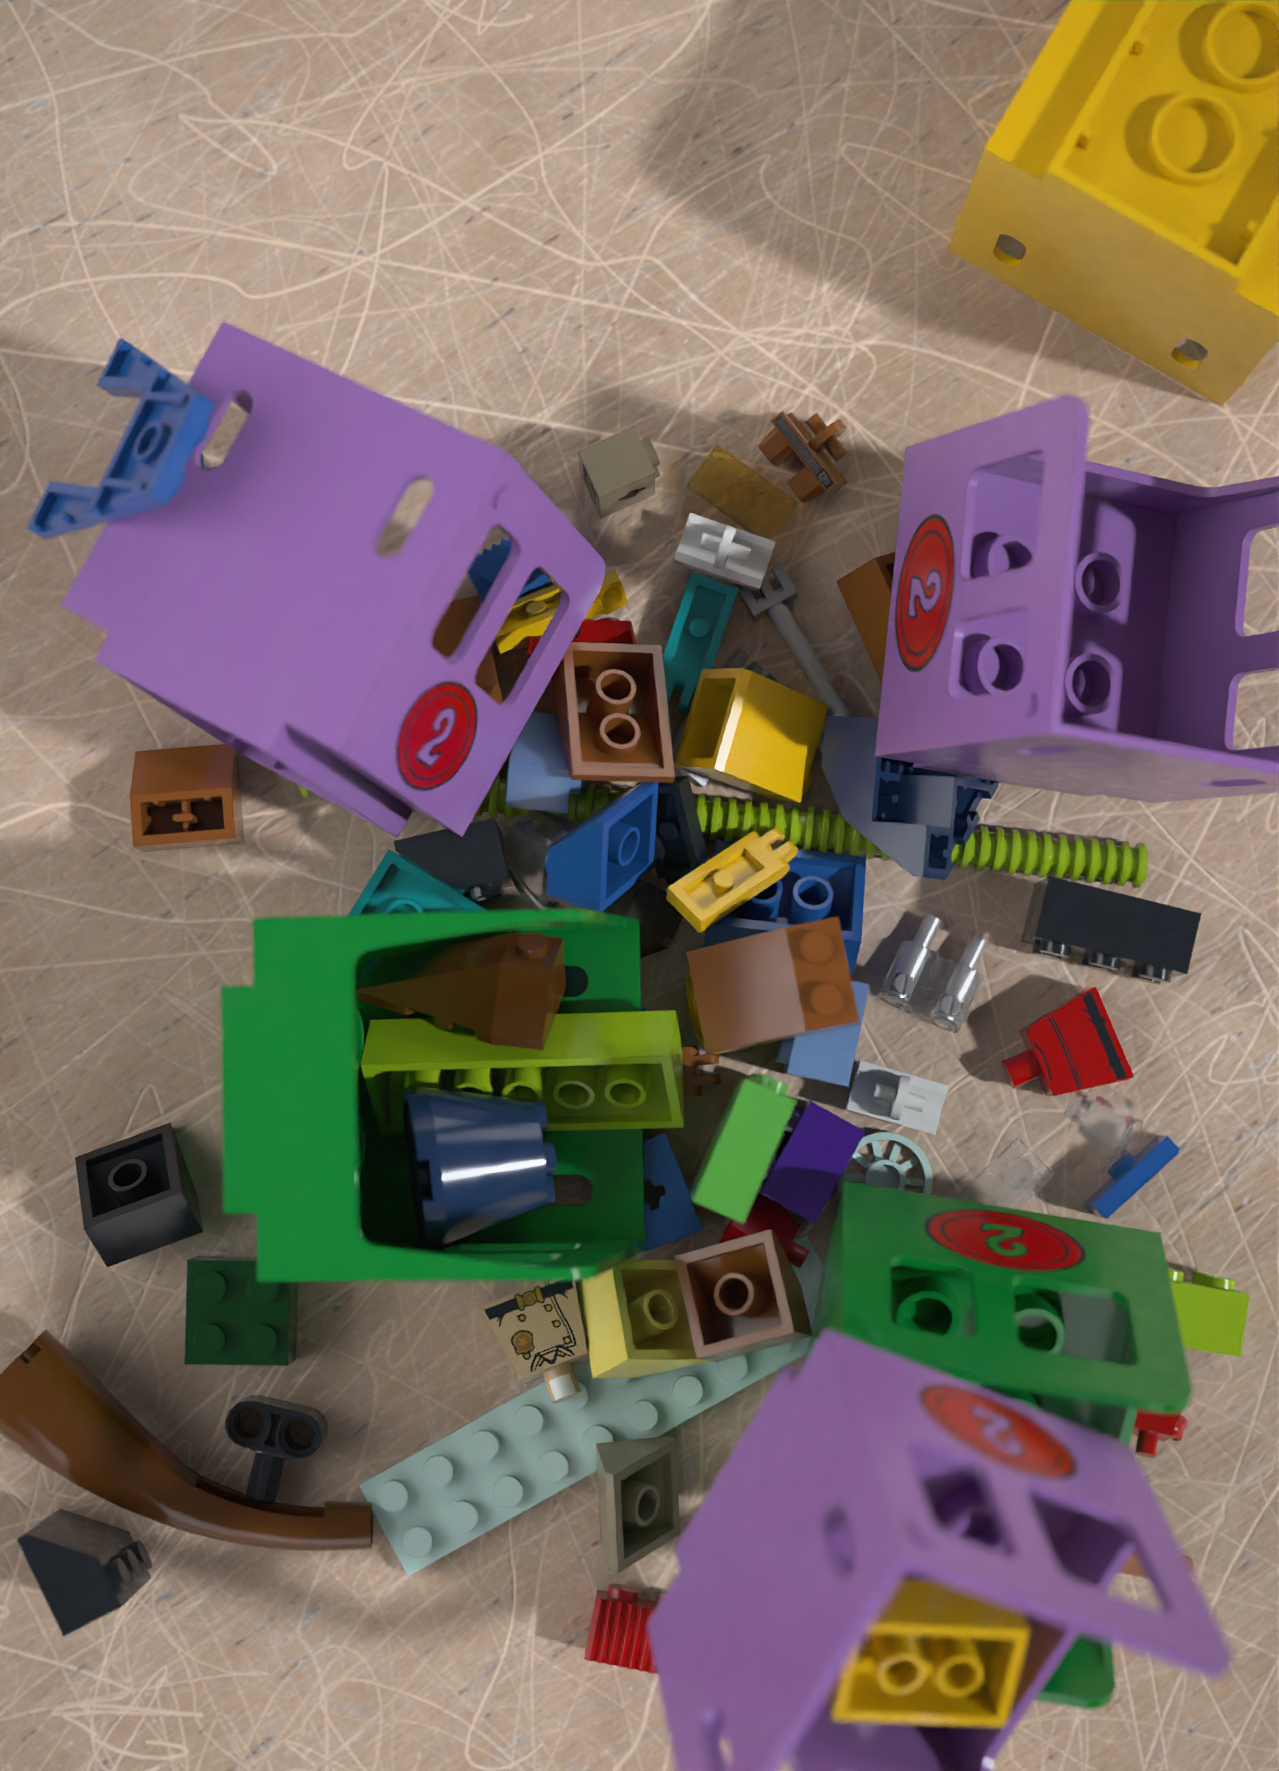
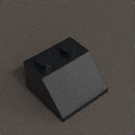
[393,818,513,903]
[75,1123,204,1267]

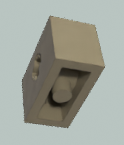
[578,426,660,519]

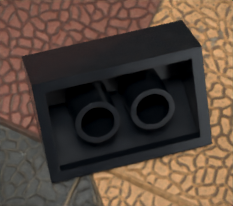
[17,1509,152,1637]

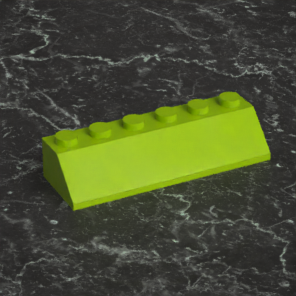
[360,1010,684,1135]

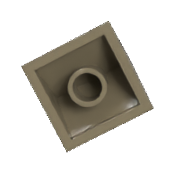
[596,1436,680,1573]

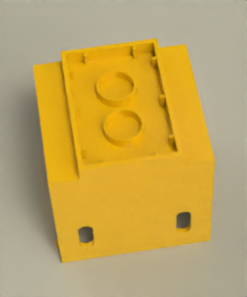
[948,0,1279,406]

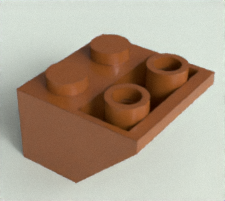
[130,744,245,852]

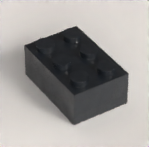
[1021,876,1202,985]

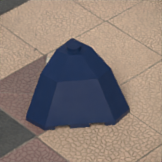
[819,716,999,880]

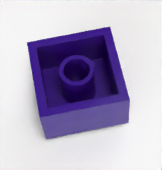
[758,1100,865,1223]

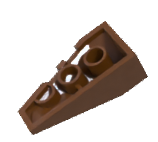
[355,932,566,1050]

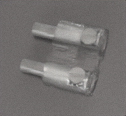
[878,914,987,1033]

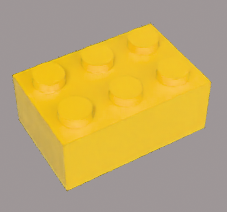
[826,1579,1030,1727]

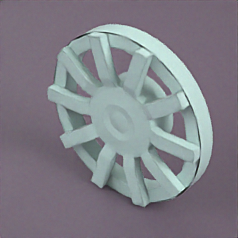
[837,1132,933,1196]

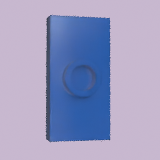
[1084,1135,1180,1219]

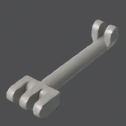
[738,566,856,718]

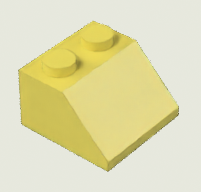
[576,1259,709,1378]

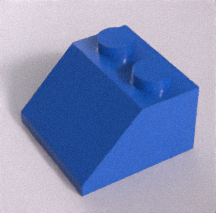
[545,782,658,912]

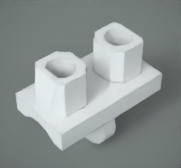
[673,513,776,591]
[846,1060,949,1135]

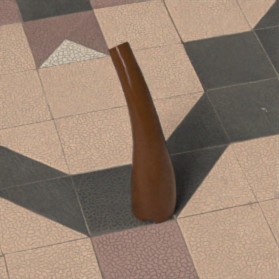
[0,1329,373,1551]

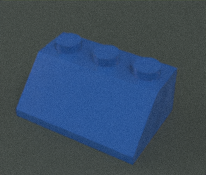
[703,840,866,974]

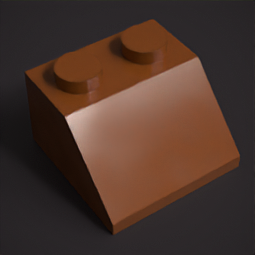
[674,1229,813,1362]

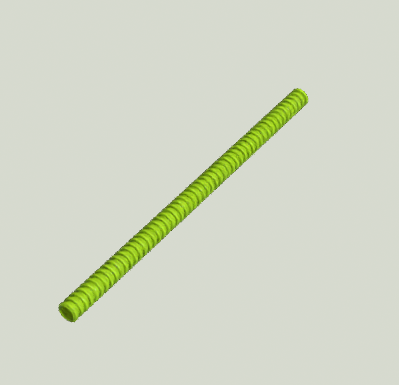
[299,773,1148,888]

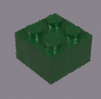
[184,1256,298,1366]

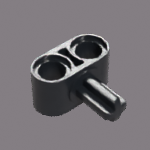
[225,1395,328,1504]

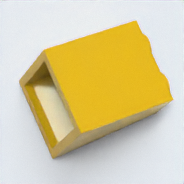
[674,668,828,803]

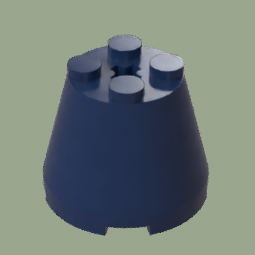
[402,1087,556,1248]

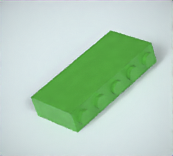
[689,1073,796,1224]

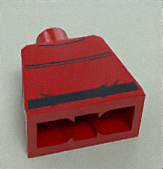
[1002,987,1134,1096]

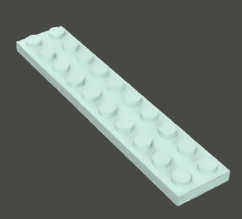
[359,1235,824,1576]

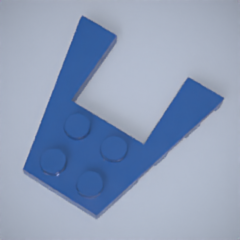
[27,338,216,539]

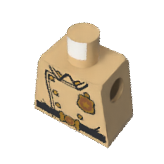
[480,1280,589,1404]

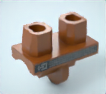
[758,411,848,503]

